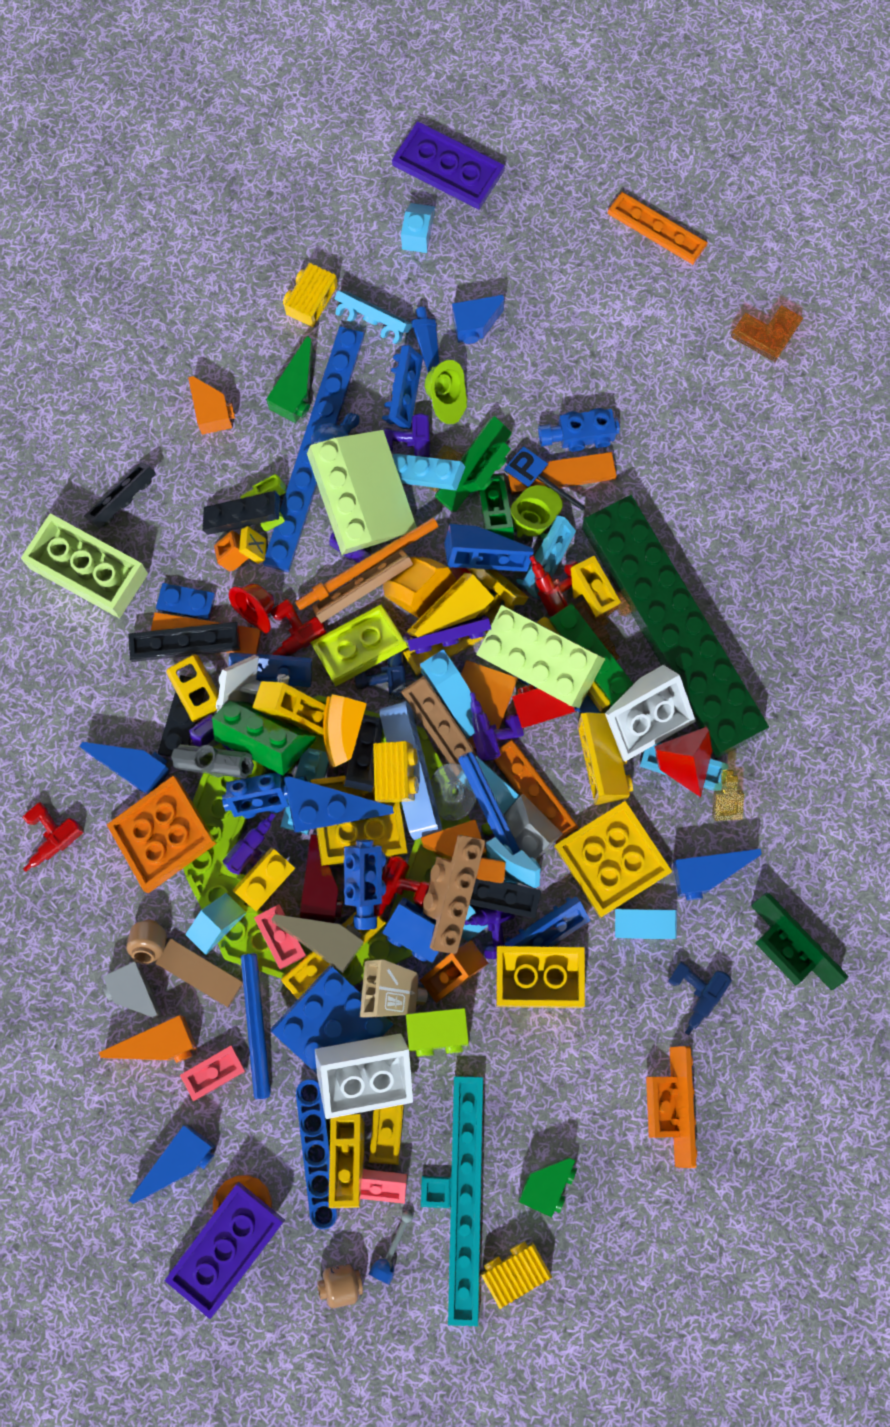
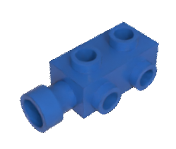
[538,408,620,452]
[222,772,308,819]
[344,840,386,930]

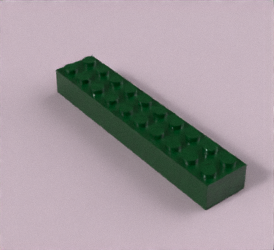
[582,495,769,759]

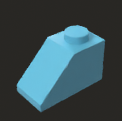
[401,203,436,253]

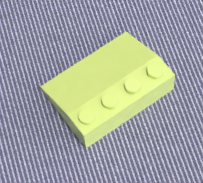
[307,430,417,555]

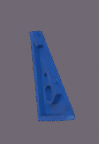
[284,777,394,833]

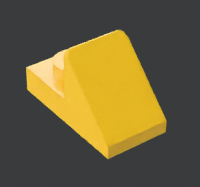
[571,555,621,617]

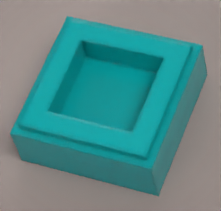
[421,1176,451,1208]

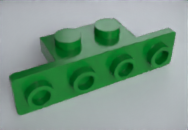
[435,416,512,512]

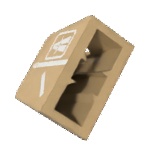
[360,960,428,1018]

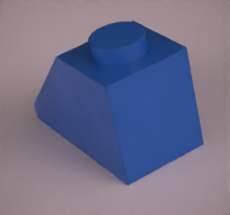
[452,295,504,344]

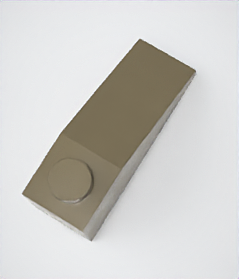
[272,914,364,973]

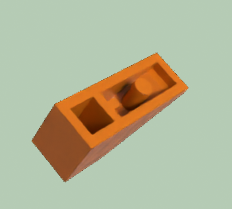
[98,1015,197,1063]

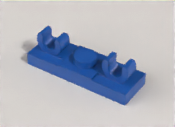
[382,345,423,429]
[229,652,312,687]
[505,896,591,947]

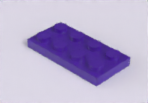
[392,121,505,210]
[164,1182,285,1319]

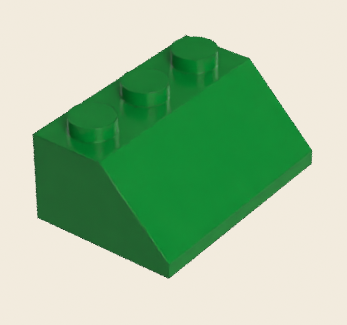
[212,700,316,776]

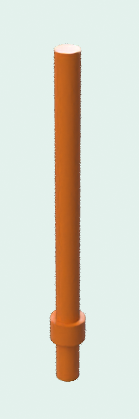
[295,518,439,611]

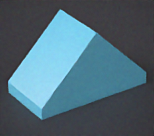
[185,893,246,955]

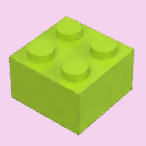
[406,1008,469,1057]

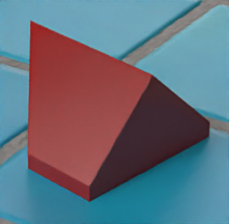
[654,727,712,797]

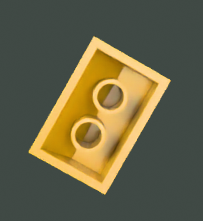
[578,712,633,806]
[496,946,585,1008]

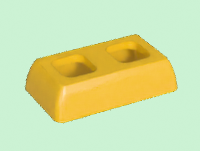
[166,654,219,722]

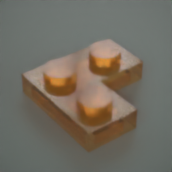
[731,305,803,363]

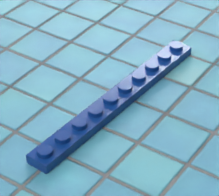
[263,326,365,572]

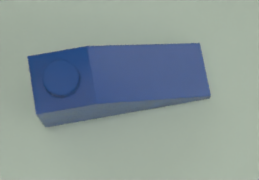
[444,524,534,572]
[79,742,170,795]
[673,849,762,901]
[128,1125,215,1204]

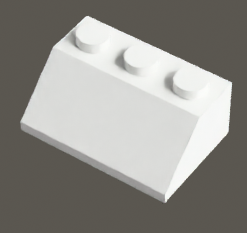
[315,1033,413,1119]

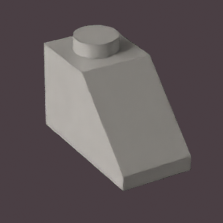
[505,794,563,860]
[102,962,162,1018]

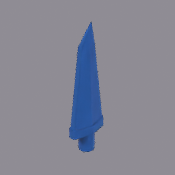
[411,307,439,373]

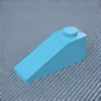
[420,649,490,739]

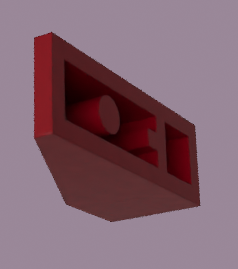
[300,834,343,923]

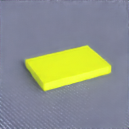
[310,604,408,687]

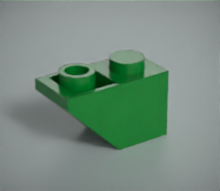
[518,1157,578,1218]

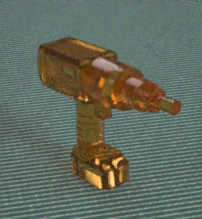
[575,593,632,660]

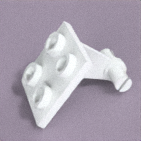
[216,655,289,712]

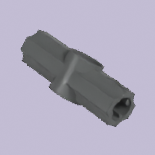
[171,744,254,779]

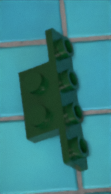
[751,892,849,990]

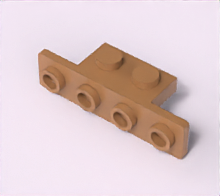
[423,835,485,954]

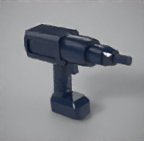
[355,652,407,699]
[668,961,732,1036]

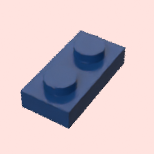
[156,583,216,621]

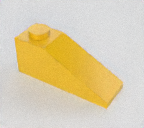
[407,573,495,637]
[252,681,325,737]
[329,1114,365,1208]

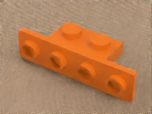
[646,1046,697,1168]

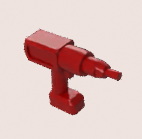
[529,555,578,616]
[270,599,327,656]
[22,802,84,872]
[374,856,430,917]

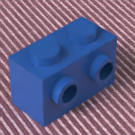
[382,897,439,963]

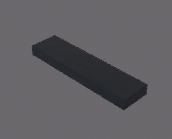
[128,622,240,662]

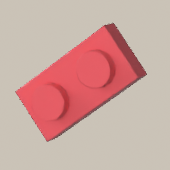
[254,904,306,969]
[180,1045,246,1101]
[360,1169,407,1204]

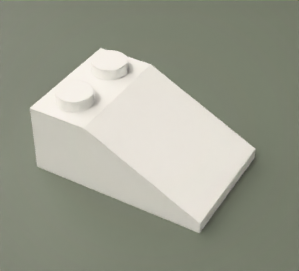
[605,665,696,761]

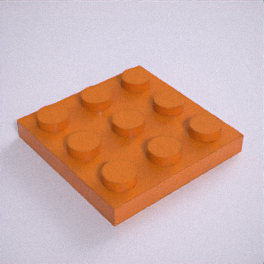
[107,775,217,893]

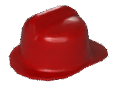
[228,583,275,633]

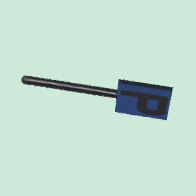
[504,446,586,511]

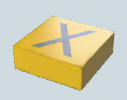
[239,526,266,564]

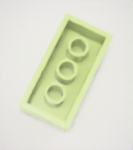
[21,513,148,618]
[476,605,605,708]

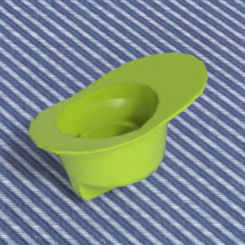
[424,360,467,424]
[510,485,563,538]

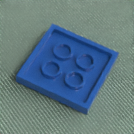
[270,965,393,1074]

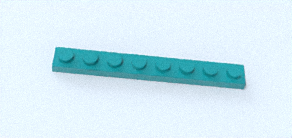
[448,1077,483,1327]

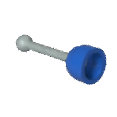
[368,1210,413,1285]

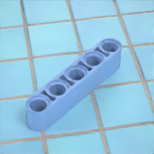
[380,701,442,840]

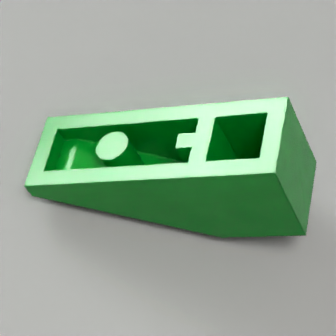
[266,336,314,424]
[479,475,514,541]

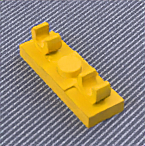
[467,568,529,610]

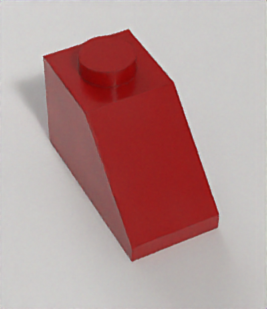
[512,685,577,728]

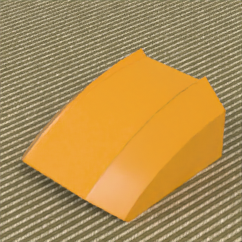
[383,557,457,618]
[323,694,367,767]

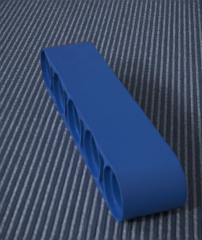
[296,1080,339,1230]

